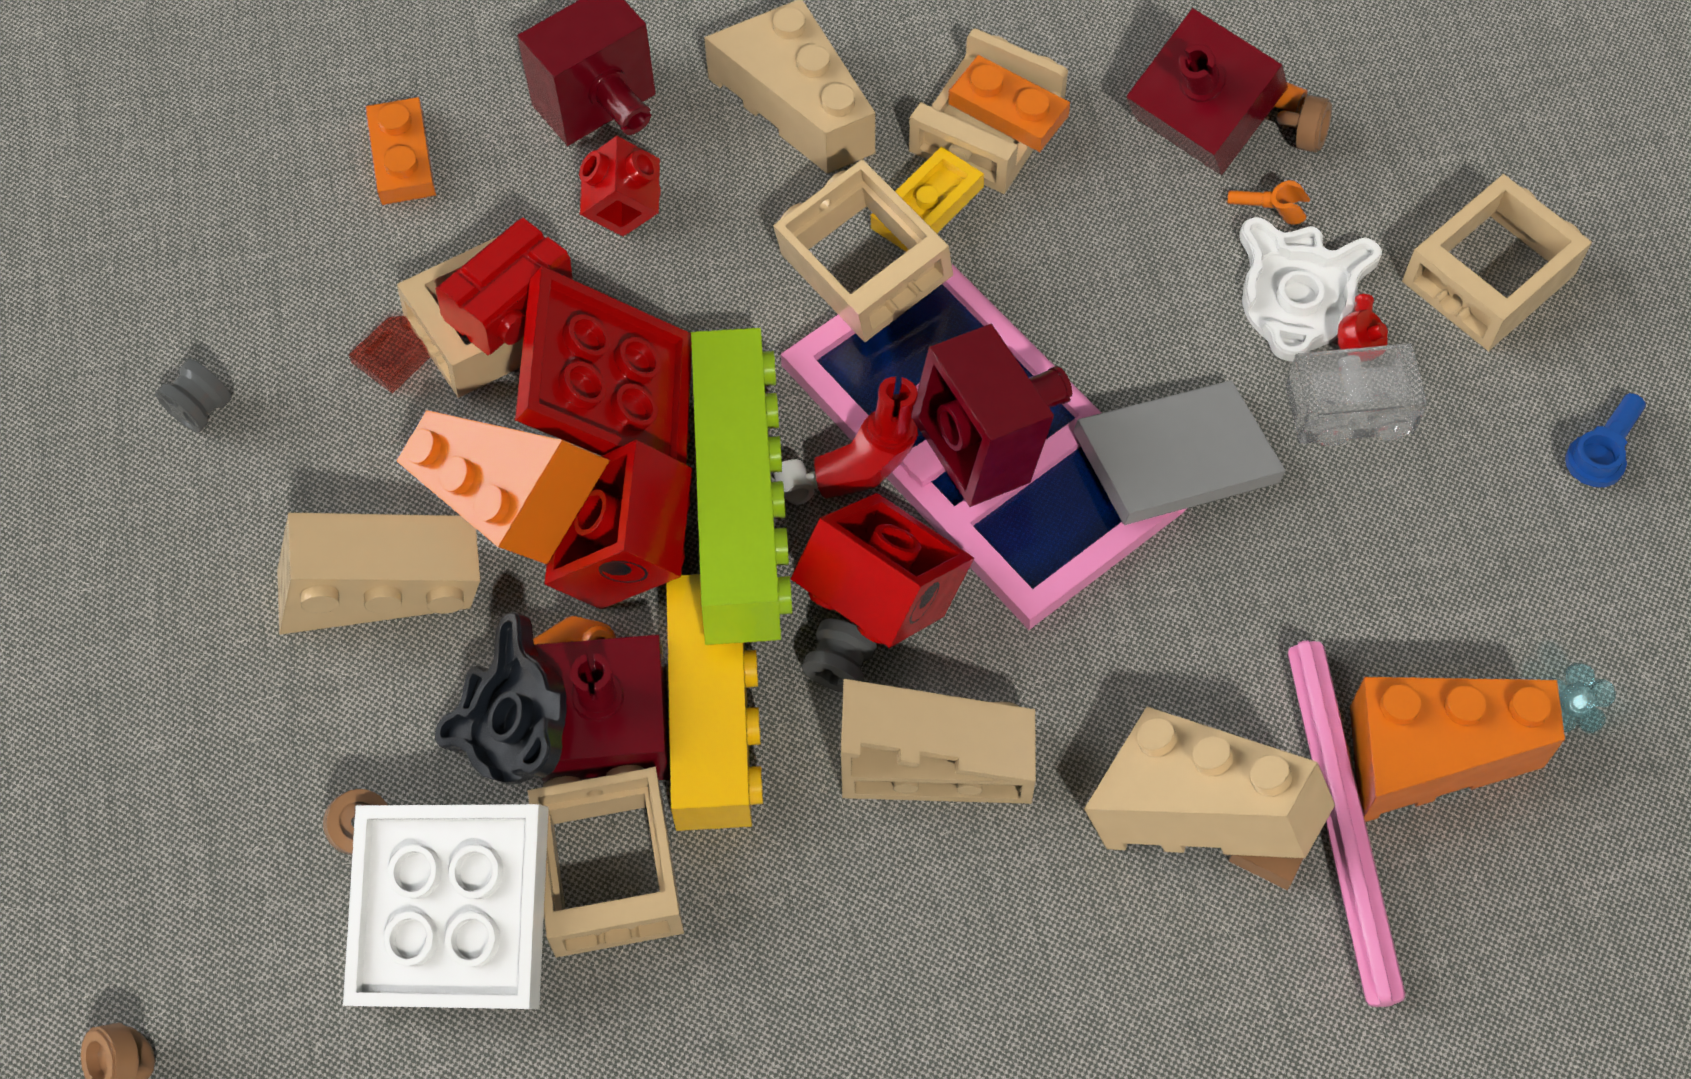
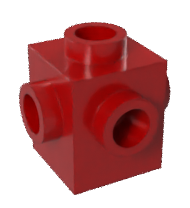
[579,136,661,237]

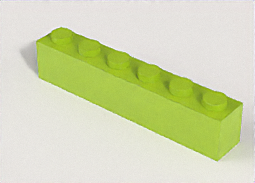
[691,328,792,645]

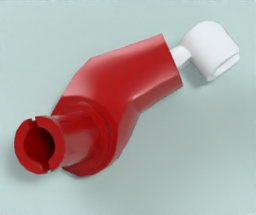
[773,377,918,505]

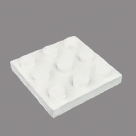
[343,804,549,1009]

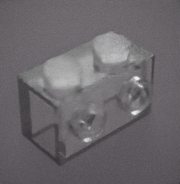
[1286,343,1427,446]

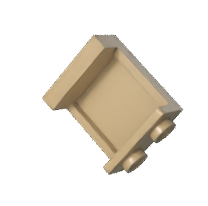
[909,28,1068,194]

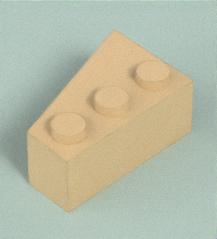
[704,0,875,174]
[277,513,480,635]
[841,679,1036,804]
[1084,707,1335,858]

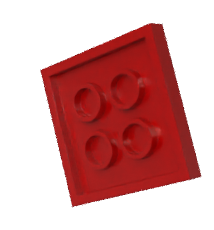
[515,266,692,464]

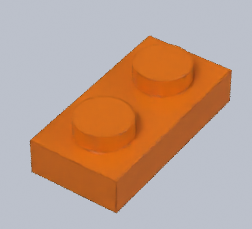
[948,55,1070,152]
[365,97,436,205]

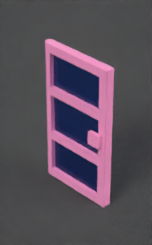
[781,263,1187,630]

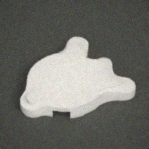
[1239,217,1382,362]

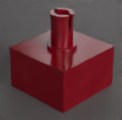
[517,0,656,147]
[1126,8,1288,176]
[911,323,1073,507]
[535,635,670,783]

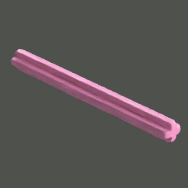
[1288,640,1405,1007]

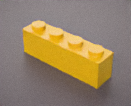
[666,574,763,831]

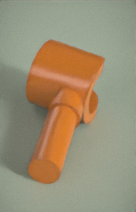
[1227,180,1310,225]

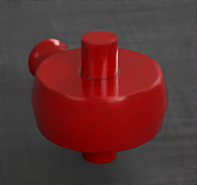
[1338,294,1388,364]

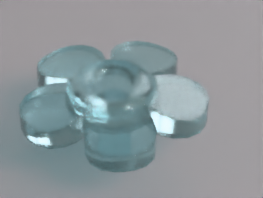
[1548,663,1616,733]

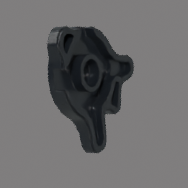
[435,612,567,784]

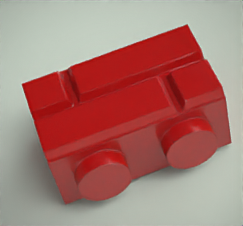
[435,217,573,356]

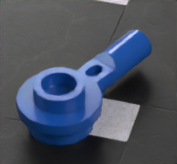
[1565,393,1646,488]

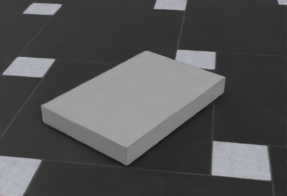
[1073,380,1286,525]

